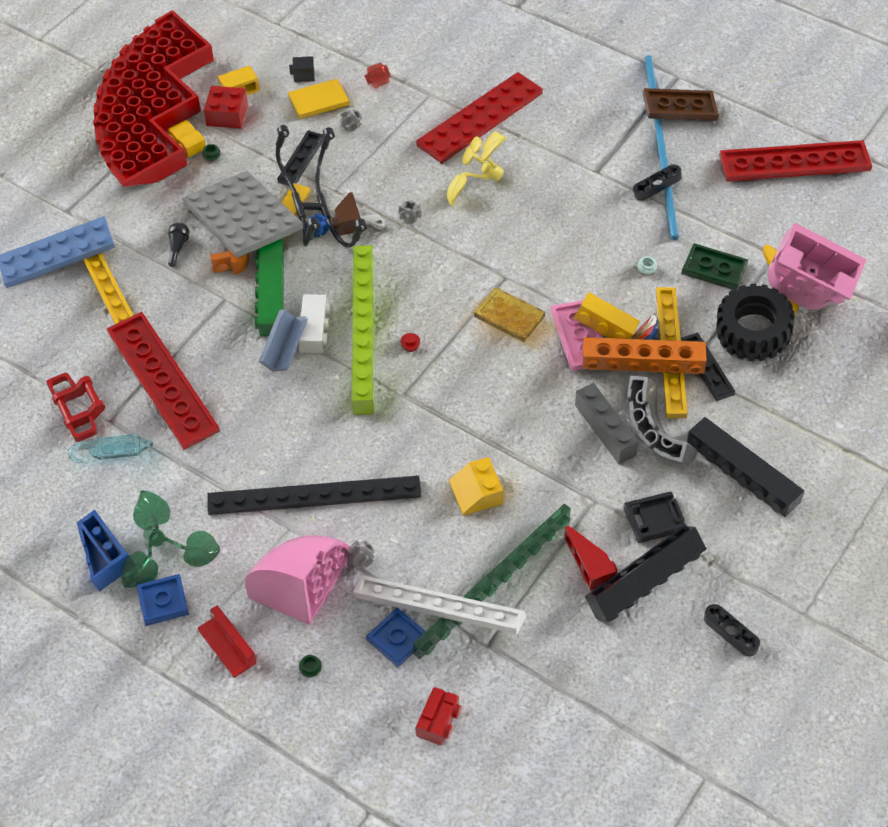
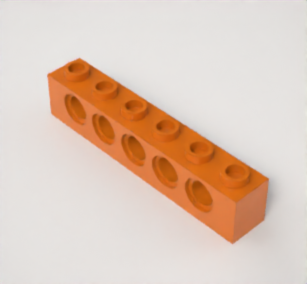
[582,337,707,374]

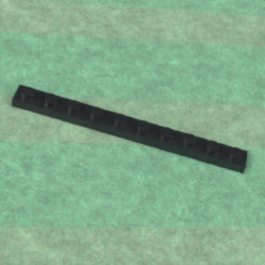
[207,475,421,515]

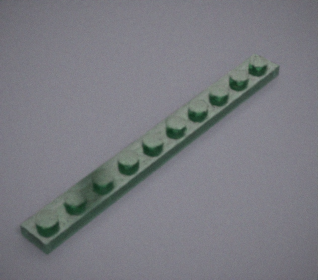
[413,503,571,659]

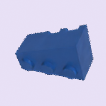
[77,510,136,592]

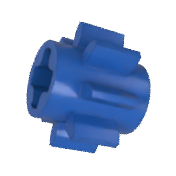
[306,213,329,238]

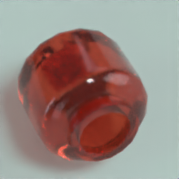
[364,62,391,88]

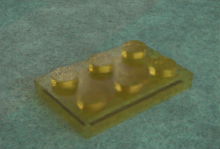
[474,287,545,342]

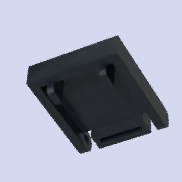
[624,492,687,544]

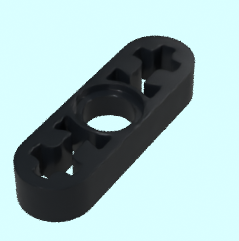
[633,164,682,201]
[704,604,760,657]

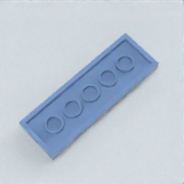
[0,216,116,288]

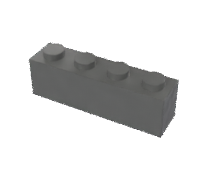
[575,383,638,464]

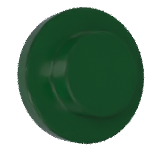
[202,144,221,161]
[299,655,322,678]

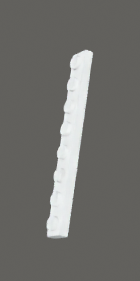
[353,576,526,635]

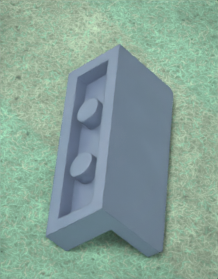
[258,309,308,372]

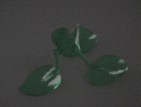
[121,490,220,588]

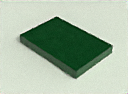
[681,243,749,290]

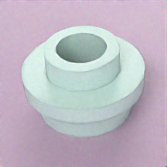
[638,256,657,274]

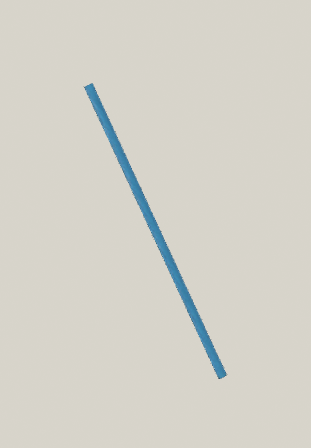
[645,55,679,240]

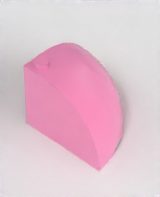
[245,535,350,625]

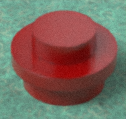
[400,333,420,352]

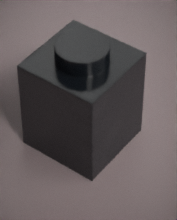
[289,56,315,82]

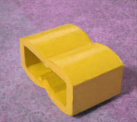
[167,120,206,158]

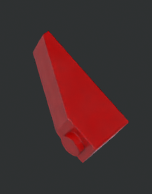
[564,526,618,591]

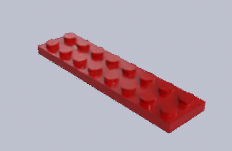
[416,72,543,164]
[719,140,872,182]
[106,312,220,451]

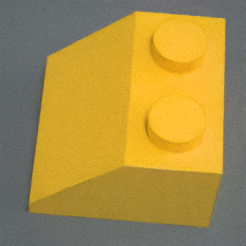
[449,457,504,516]

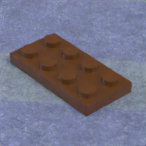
[643,88,719,121]

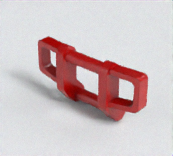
[46,373,105,442]

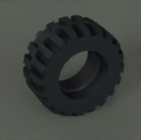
[716,284,795,361]

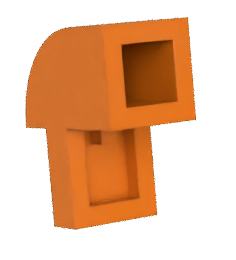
[210,251,250,275]

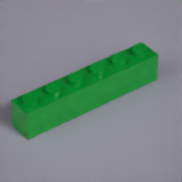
[255,238,284,337]

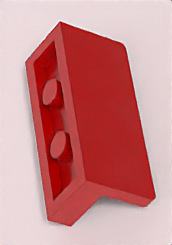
[198,605,257,678]

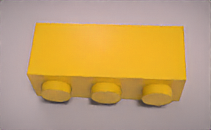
[574,292,640,339]

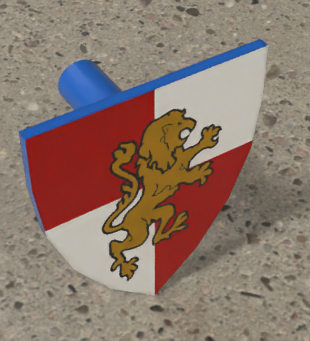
[631,315,658,340]

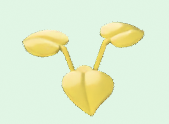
[447,131,507,206]

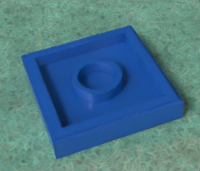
[136,574,189,626]
[366,607,430,667]

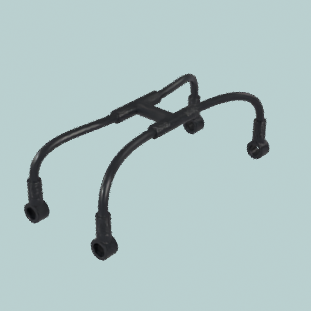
[275,125,367,248]

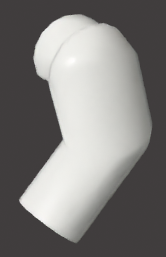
[360,214,386,229]

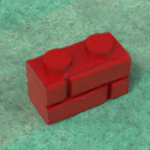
[415,687,462,745]

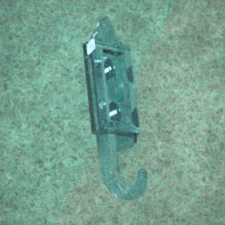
[68,434,153,463]

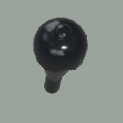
[168,222,190,267]

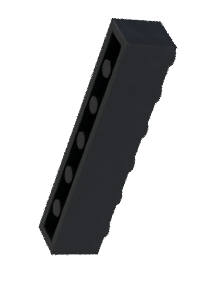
[687,417,805,517]
[584,526,707,622]

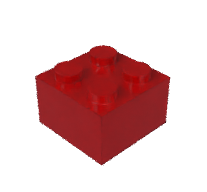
[204,86,248,129]

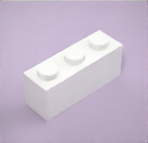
[298,294,331,353]

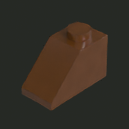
[332,192,361,236]

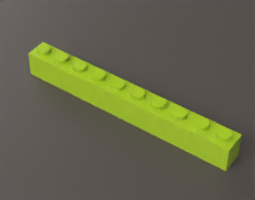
[352,245,374,415]

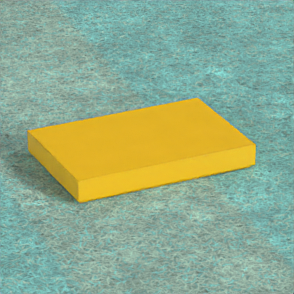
[288,79,350,119]

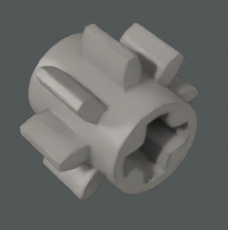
[340,108,362,131]
[399,200,422,223]
[348,540,375,568]

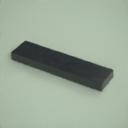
[277,130,324,186]
[681,332,735,402]

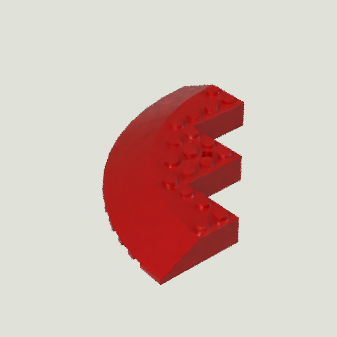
[93,10,214,187]

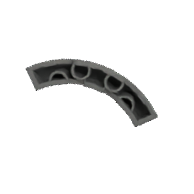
[627,375,698,465]

